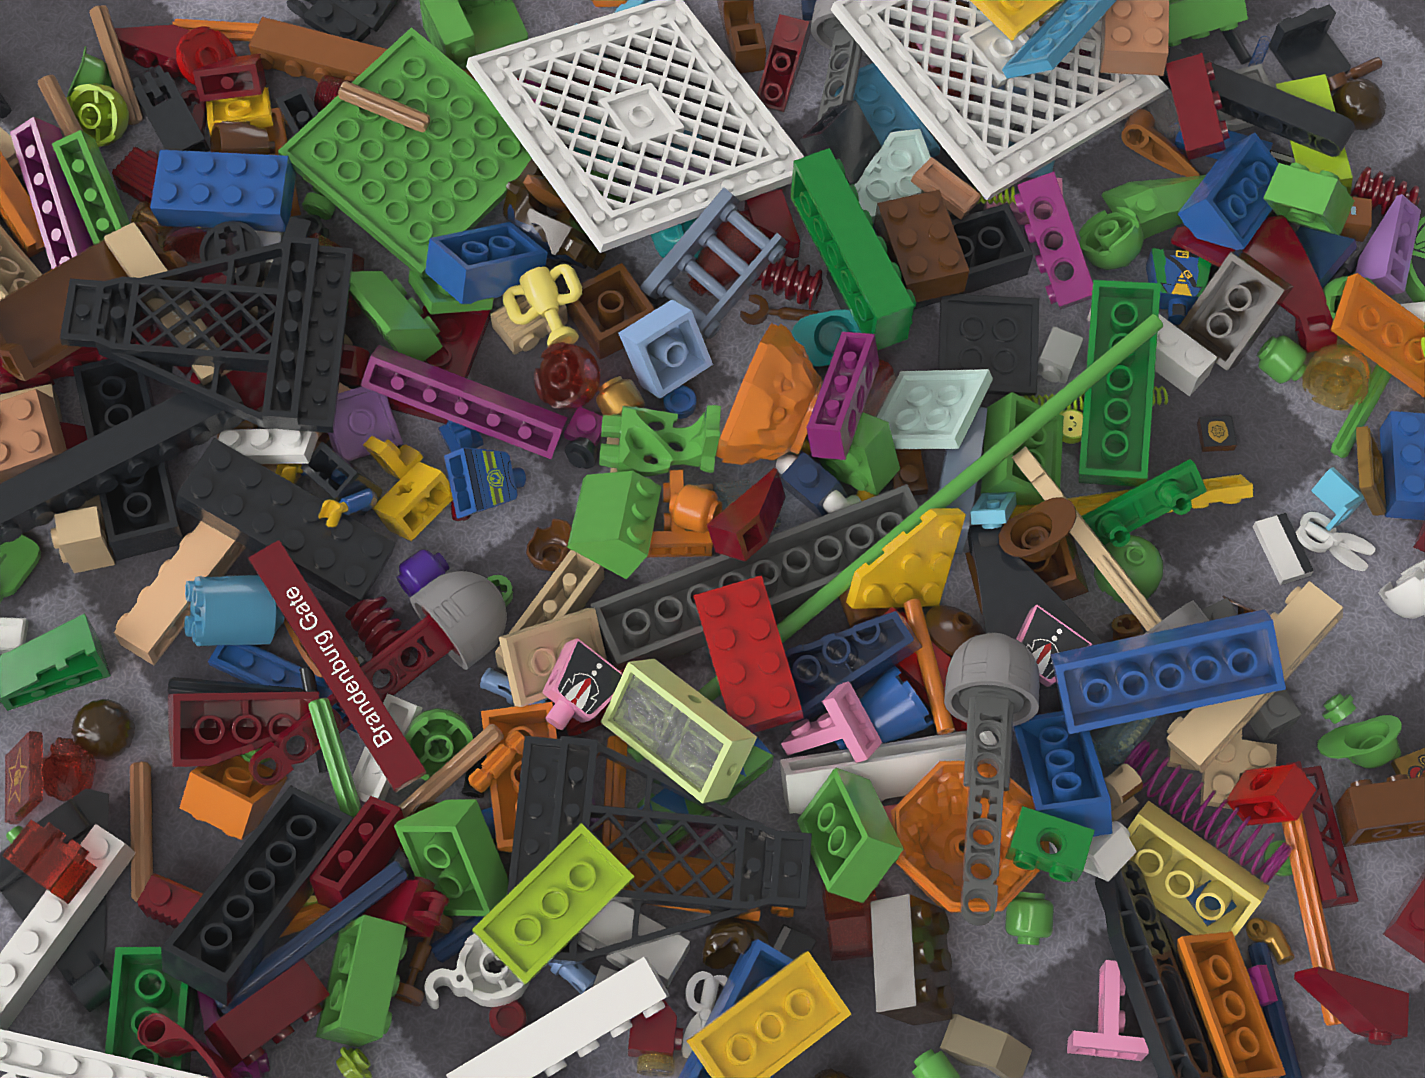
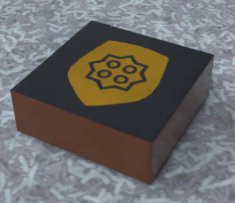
[1197,416,1237,452]

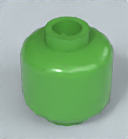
[1256,335,1307,384]
[1005,892,1054,945]

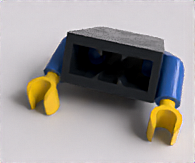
[276,442,382,527]

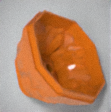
[716,323,823,465]
[891,761,1050,913]

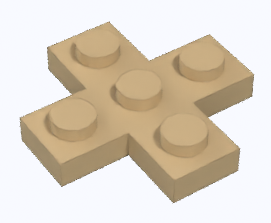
[1167,729,1277,809]

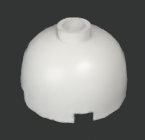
[1378,559,1425,619]

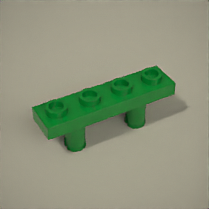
[1080,459,1207,555]

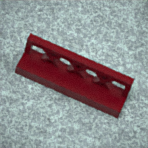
[1285,761,1359,909]

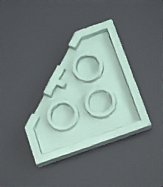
[854,129,931,223]

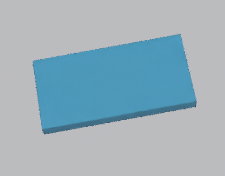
[1002,0,1116,79]
[835,63,940,157]

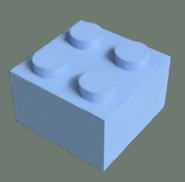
[619,300,713,398]

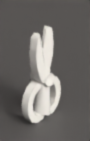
[1296,512,1376,571]
[682,971,728,1059]

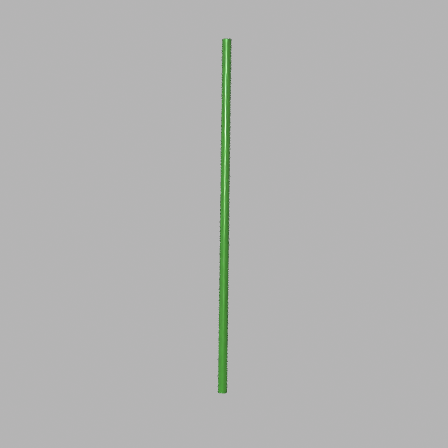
[627,314,1163,763]

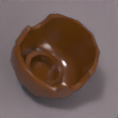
[526,518,572,571]

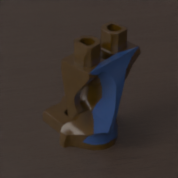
[503,158,606,270]

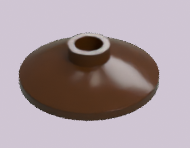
[925,605,985,656]

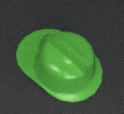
[67,46,112,97]
[1317,715,1402,769]

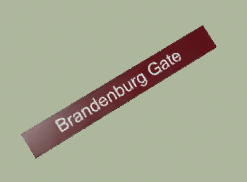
[248,540,427,793]

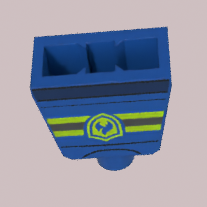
[444,447,526,519]

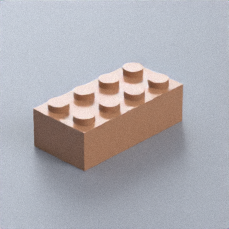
[1100,0,1169,76]
[0,389,67,483]

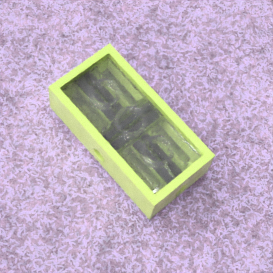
[601,659,757,803]

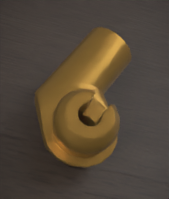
[1246,918,1295,965]

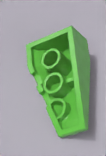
[1101,175,1206,239]

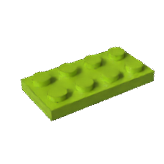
[472,823,634,986]

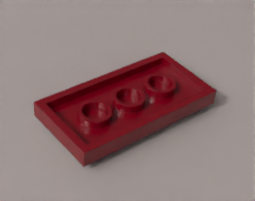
[387,306,491,424]

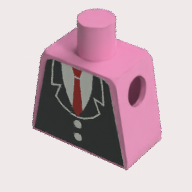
[1016,605,1092,687]
[543,638,623,730]

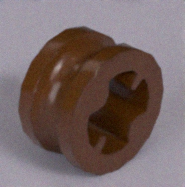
[1112,614,1144,641]

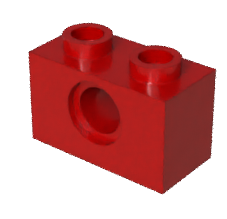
[1227,764,1316,826]

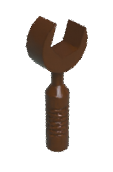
[1327,57,1382,92]
[740,294,819,325]

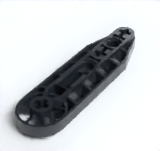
[1095,860,1223,1078]

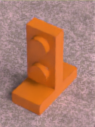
[646,470,713,558]

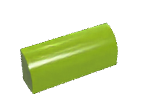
[1276,74,1353,194]

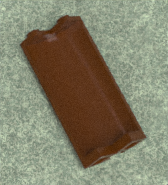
[0,222,192,381]

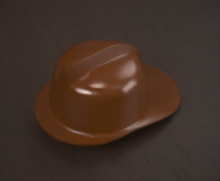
[999,497,1077,562]

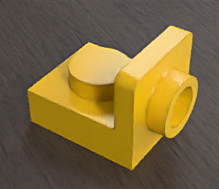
[363,436,423,480]

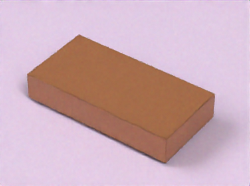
[911,157,982,219]

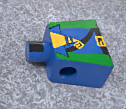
[1146,248,1212,325]

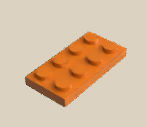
[1331,273,1425,397]

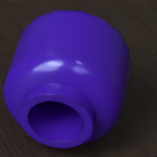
[396,549,450,597]

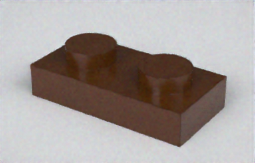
[891,449,929,496]

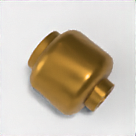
[596,376,645,415]

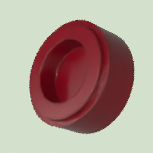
[489,1000,527,1038]

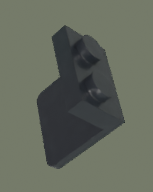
[1268,4,1351,81]

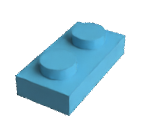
[970,492,1017,529]

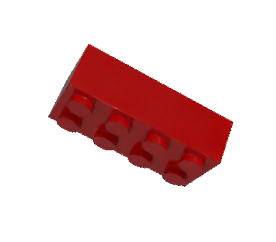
[693,575,804,733]

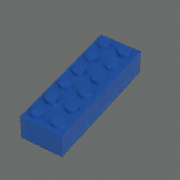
[1050,609,1286,734]

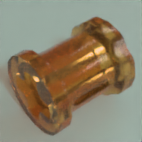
[131,200,173,240]

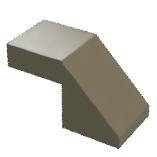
[940,1014,1032,1078]

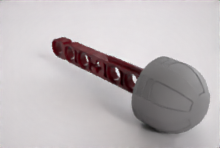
[249,571,507,785]

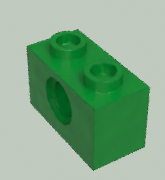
[1005,806,1095,882]

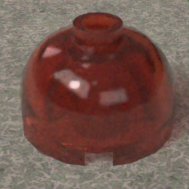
[534,342,601,410]

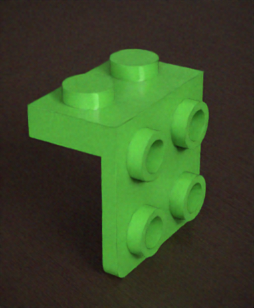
[457,0,528,55]

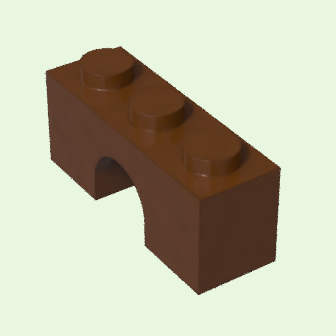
[717,0,766,74]

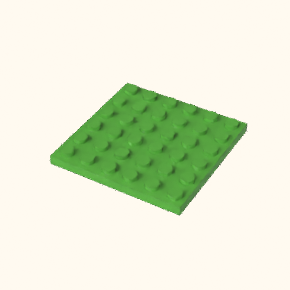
[278,27,532,278]

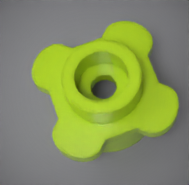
[336,1047,372,1078]

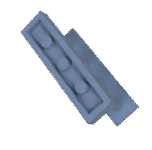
[639,187,788,340]

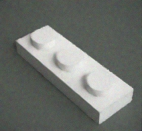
[218,429,318,464]
[352,693,423,802]

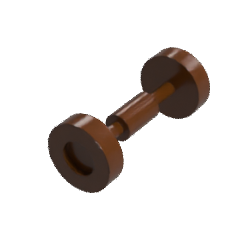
[392,914,454,1006]

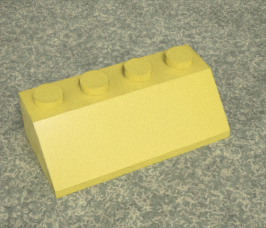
[1128,800,1270,937]

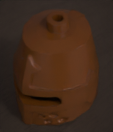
[210,121,275,155]

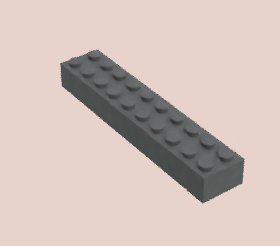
[591,484,919,671]

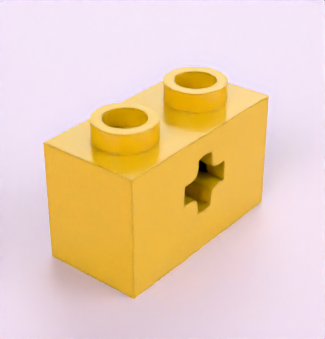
[373,462,453,541]

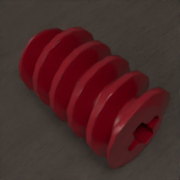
[1350,166,1421,216]
[752,255,823,310]
[345,596,415,674]

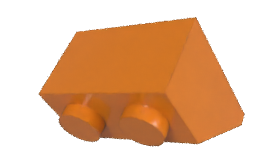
[179,755,287,840]

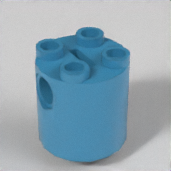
[184,575,285,646]

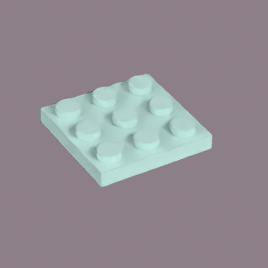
[877,369,993,449]

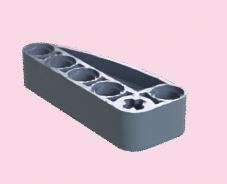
[938,407,987,555]

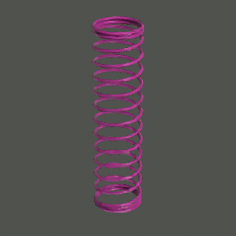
[1123,740,1293,884]

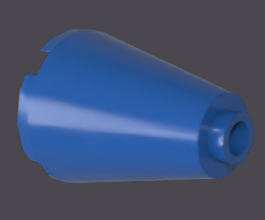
[834,665,934,750]

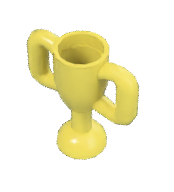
[503,264,582,351]

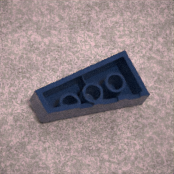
[785,611,922,721]

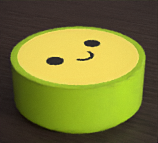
[1060,409,1083,444]

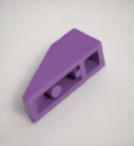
[1355,194,1421,296]

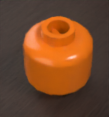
[669,484,723,533]

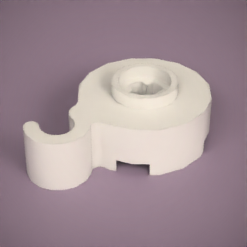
[424,934,530,1009]

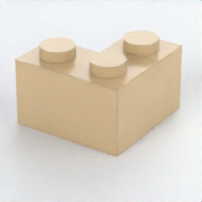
[51,495,115,573]

